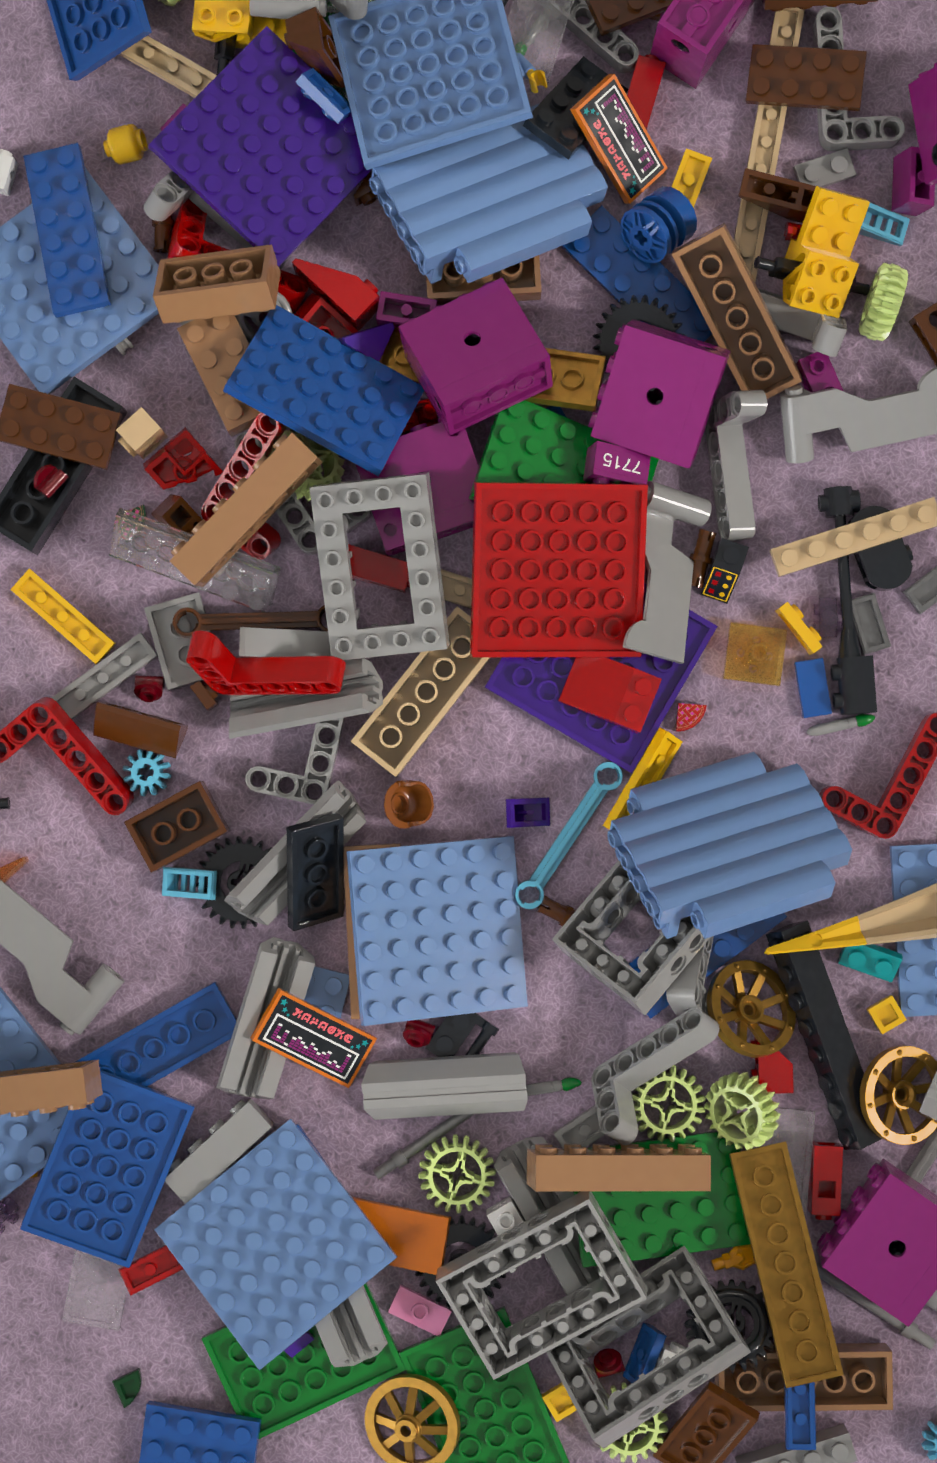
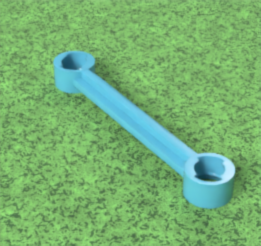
[515,762,623,909]

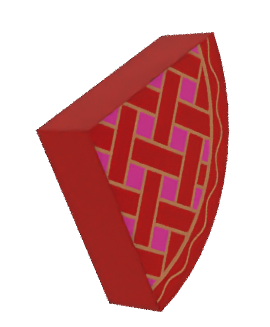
[675,703,707,732]

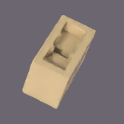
[116,407,168,460]

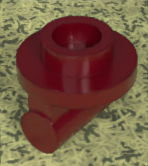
[34,465,68,498]
[134,675,164,702]
[403,1020,435,1048]
[594,1348,625,1378]

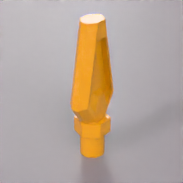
[711,1244,755,1271]

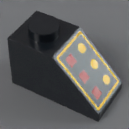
[700,538,749,604]

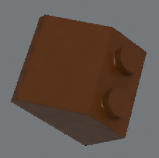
[284,7,345,88]

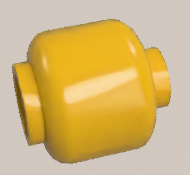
[103,124,148,165]

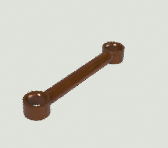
[173,605,328,638]

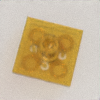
[723,622,787,686]

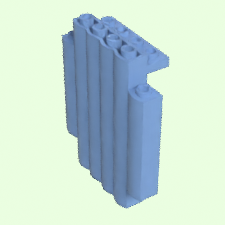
[369,103,608,284]
[607,752,852,939]

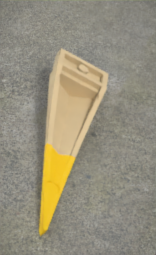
[764,883,937,955]

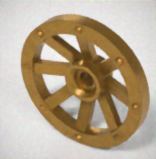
[707,960,796,1058]
[860,1045,937,1145]
[365,1374,460,1463]

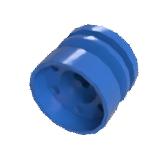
[620,186,697,263]

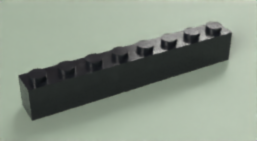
[766,920,882,1150]

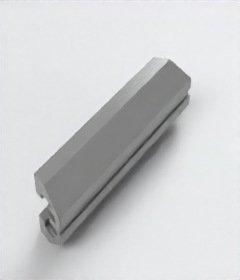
[229,658,383,739]
[224,780,366,926]
[216,937,315,1100]
[361,1052,528,1120]
[494,1137,601,1296]
[315,1285,388,1367]

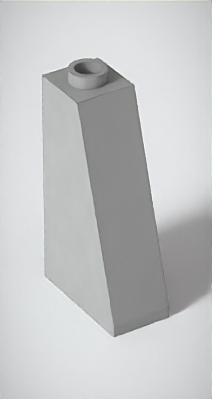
[239,627,345,661]

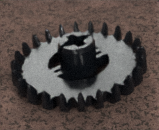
[593,295,685,371]
[196,836,273,929]
[415,1215,506,1309]
[684,1279,774,1374]

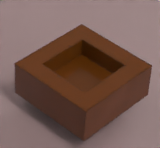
[190,680,219,711]

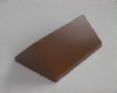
[93,702,188,759]

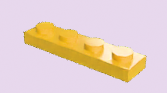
[10,568,116,664]
[602,727,683,830]

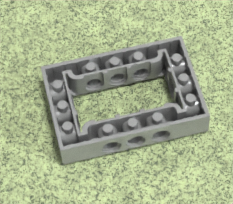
[309,472,450,660]
[552,860,710,1015]
[436,1191,647,1380]
[546,1246,751,1448]

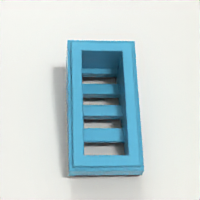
[859,203,910,246]
[162,867,217,900]

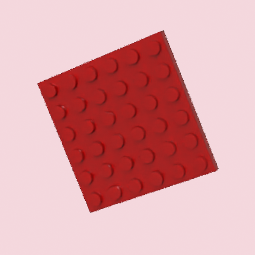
[470,482,648,657]

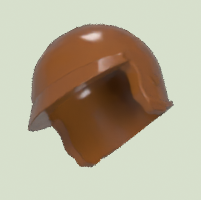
[384,780,434,828]

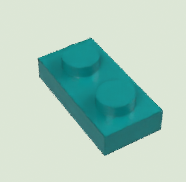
[838,944,903,983]

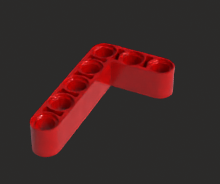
[167,199,308,313]
[201,412,287,560]
[186,630,346,695]
[0,697,134,815]
[819,713,937,839]

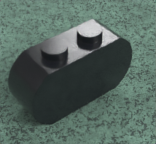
[847,506,913,591]

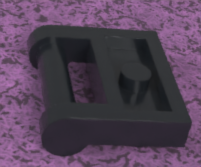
[425,1013,499,1057]

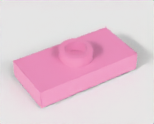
[388,1284,452,1336]

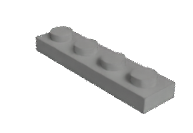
[52,633,158,720]

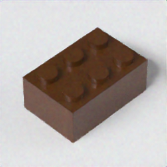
[124,781,231,873]

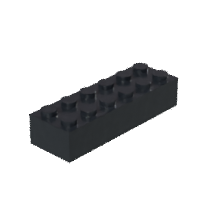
[0,377,128,556]

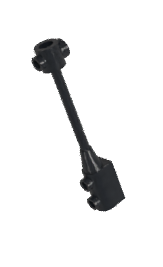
[818,486,877,715]

